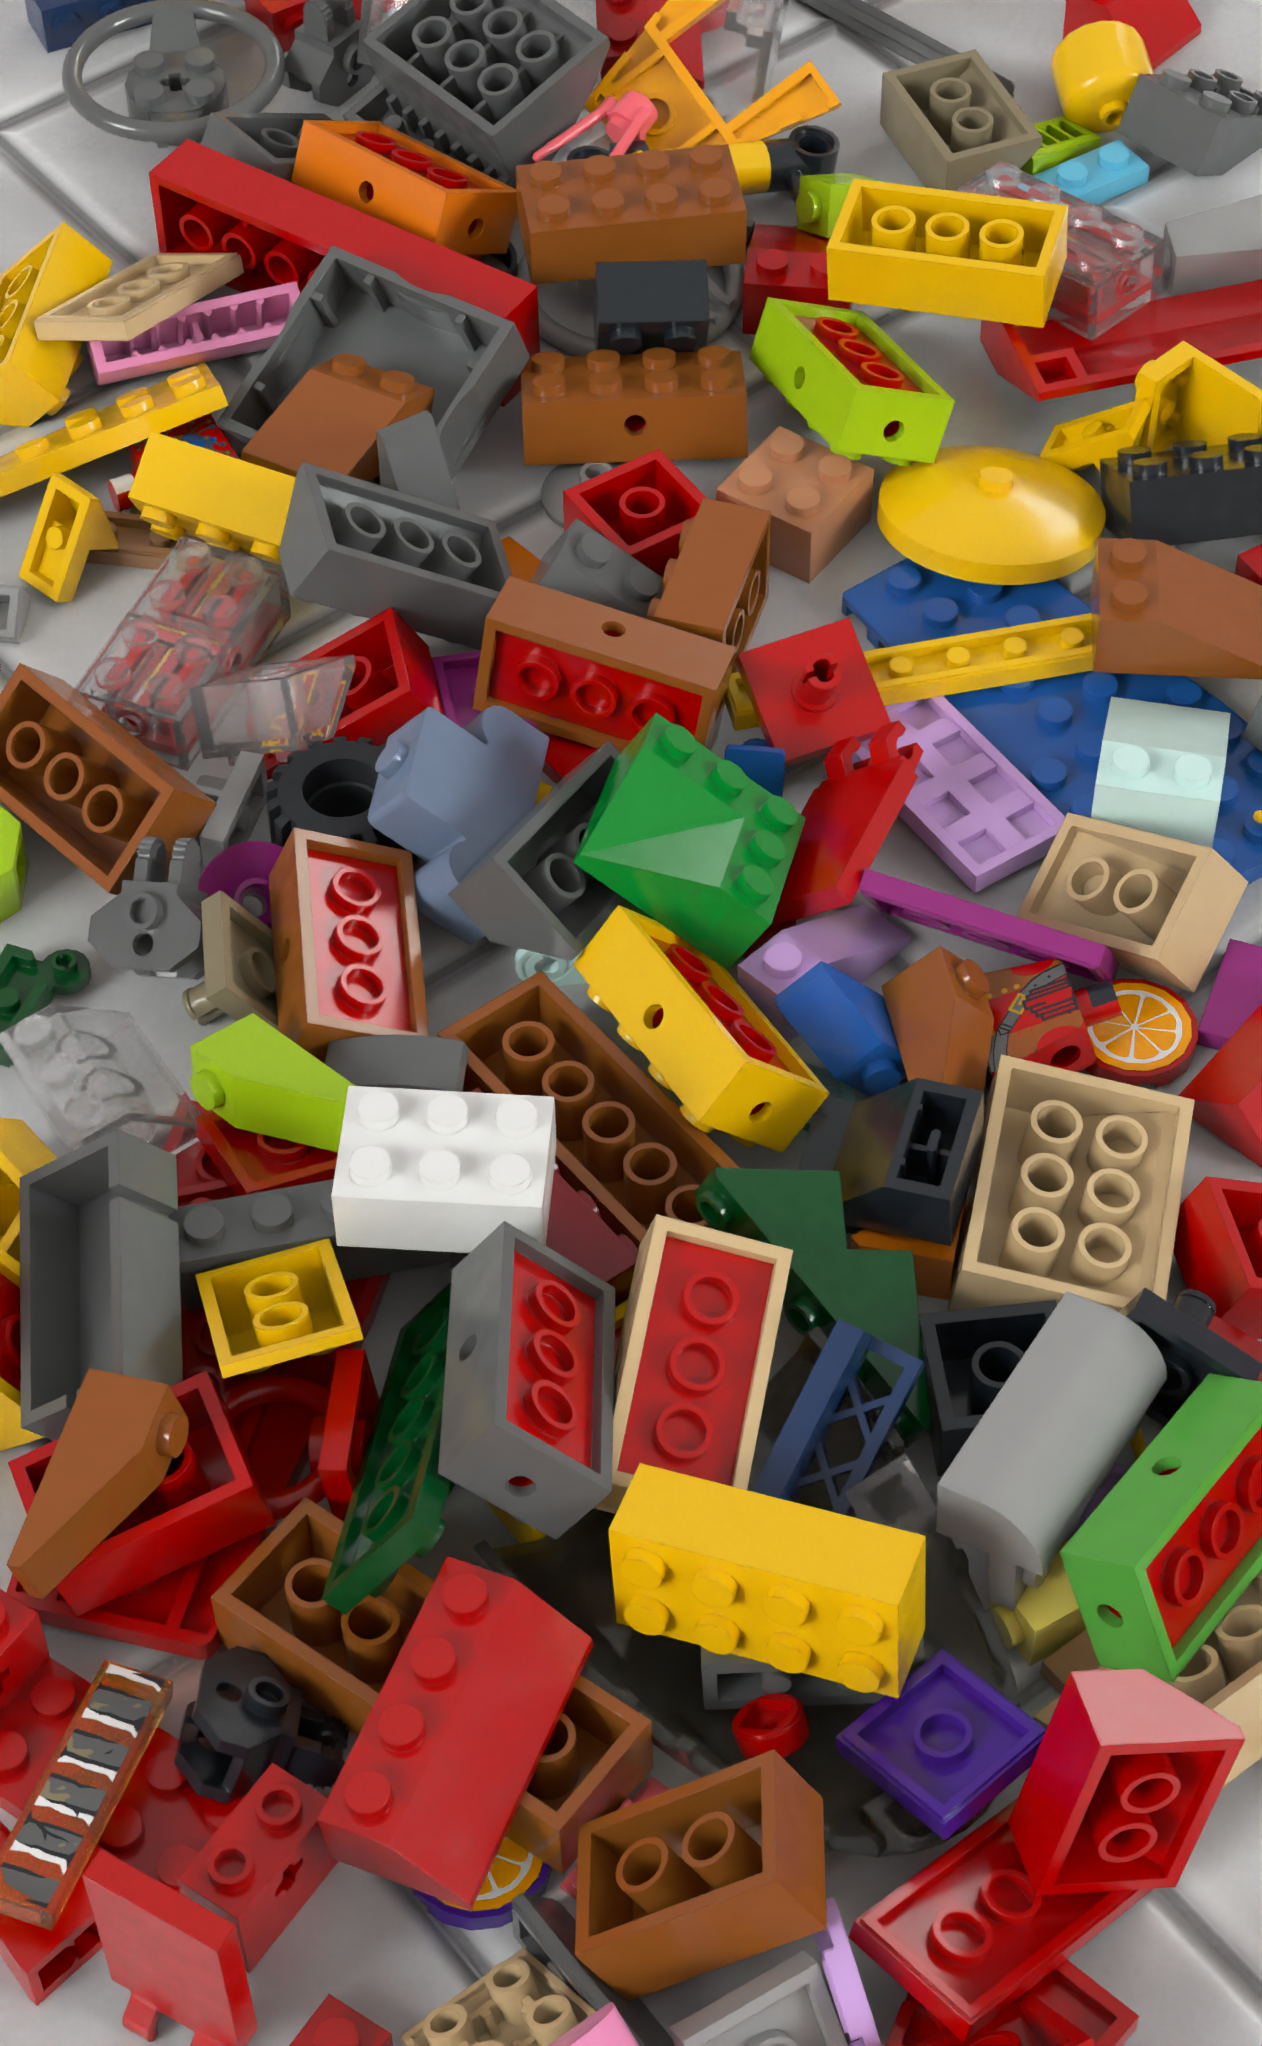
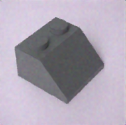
[530,518,663,619]

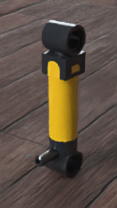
[566,125,840,204]

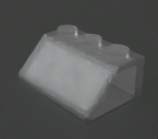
[0,1003,202,1155]

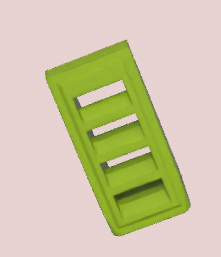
[1015,115,1102,178]

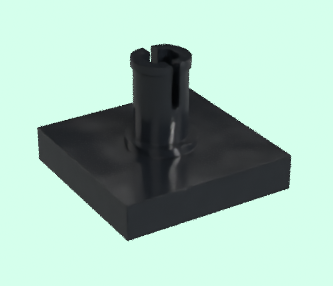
[1119,1287,1262,1426]

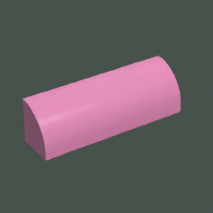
[86,281,300,386]

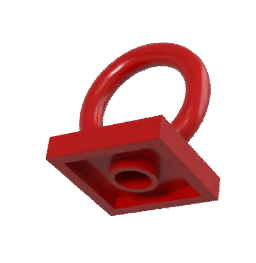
[221,1349,380,1521]

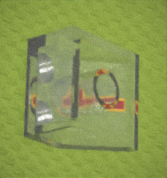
[189,654,356,766]

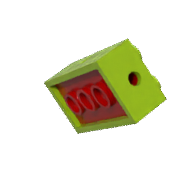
[749,297,955,466]

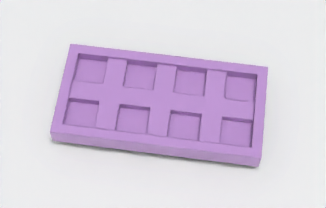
[851,696,1065,893]

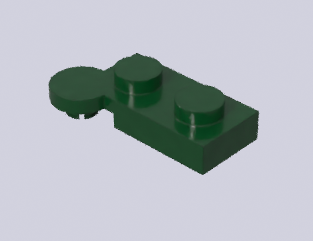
[0,943,92,1068]

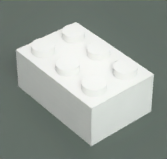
[331,1086,556,1253]

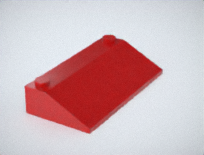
[980,279,1262,402]

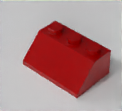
[1008,1668,1246,1896]

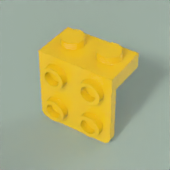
[1135,341,1262,453]

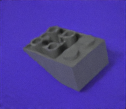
[1116,69,1262,176]

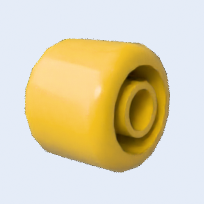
[1051,20,1154,133]

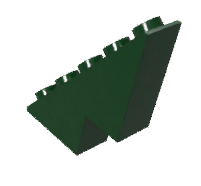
[695,1167,931,1448]

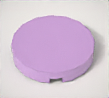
[814,1896,882,2046]

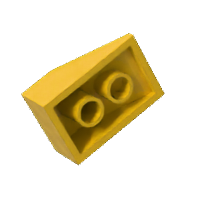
[195,1238,364,1379]

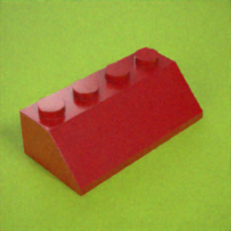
[317,1556,593,1910]

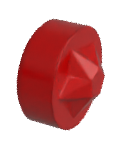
[732,1693,810,1759]

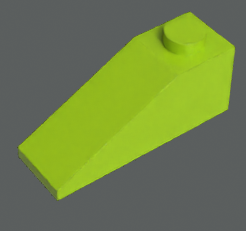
[190,1013,355,1153]

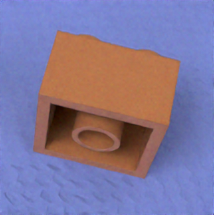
[716,426,874,584]

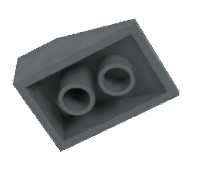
[201,112,332,185]

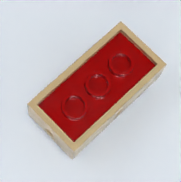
[594,1214,793,1514]

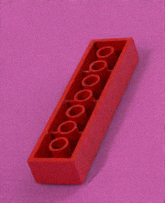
[148,139,540,407]

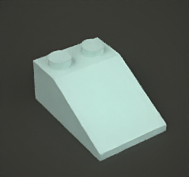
[1091,697,1231,848]

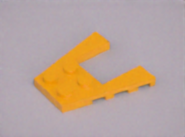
[585,0,842,150]

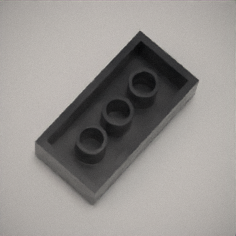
[1100,433,1262,546]

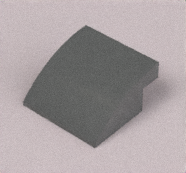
[342,0,610,189]

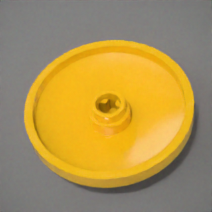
[877,445,1106,585]

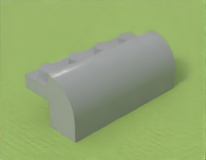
[936,1291,1167,1611]

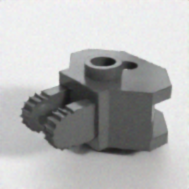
[282,0,375,107]
[88,836,208,980]

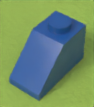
[774,961,907,1097]

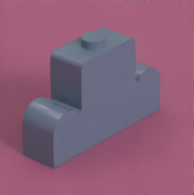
[368,705,550,946]

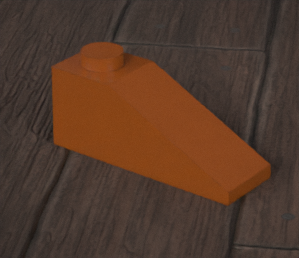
[881,946,994,1094]
[6,1368,188,1599]

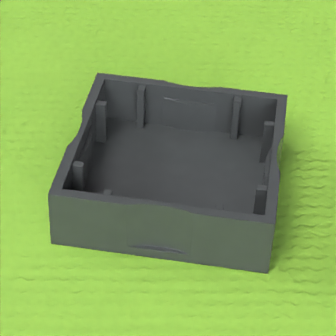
[216,245,531,486]

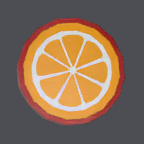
[1084,978,1198,1088]

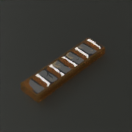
[0,1659,173,1930]

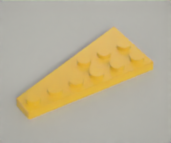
[0,362,229,497]

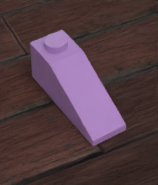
[737,903,911,1043]

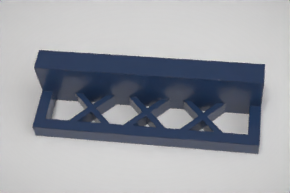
[751,1318,926,1516]

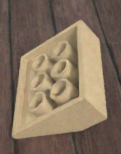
[947,1054,1195,1312]

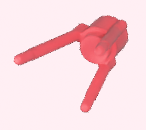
[532,90,658,162]

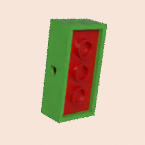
[1059,1373,1262,1682]

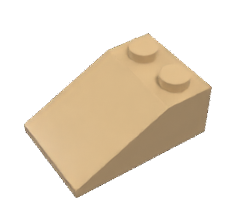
[1016,813,1248,993]

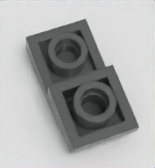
[325,1035,469,1092]

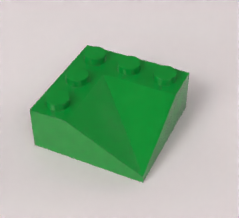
[573,712,806,970]

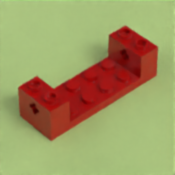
[0,1589,338,1974]

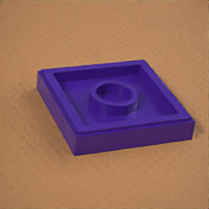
[836,1648,1046,1840]

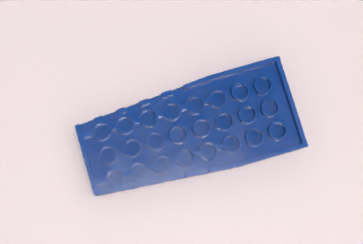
[842,558,1262,886]

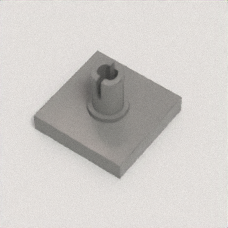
[669,1950,848,2046]

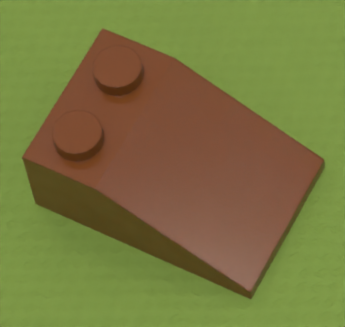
[240,353,435,482]
[1091,538,1262,679]

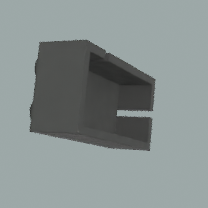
[20,1129,183,1440]

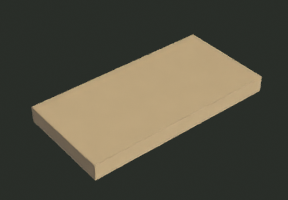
[34,253,244,341]

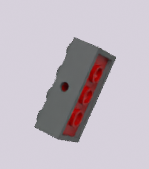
[438,1221,615,1540]

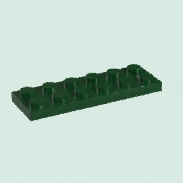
[322,1282,455,1615]

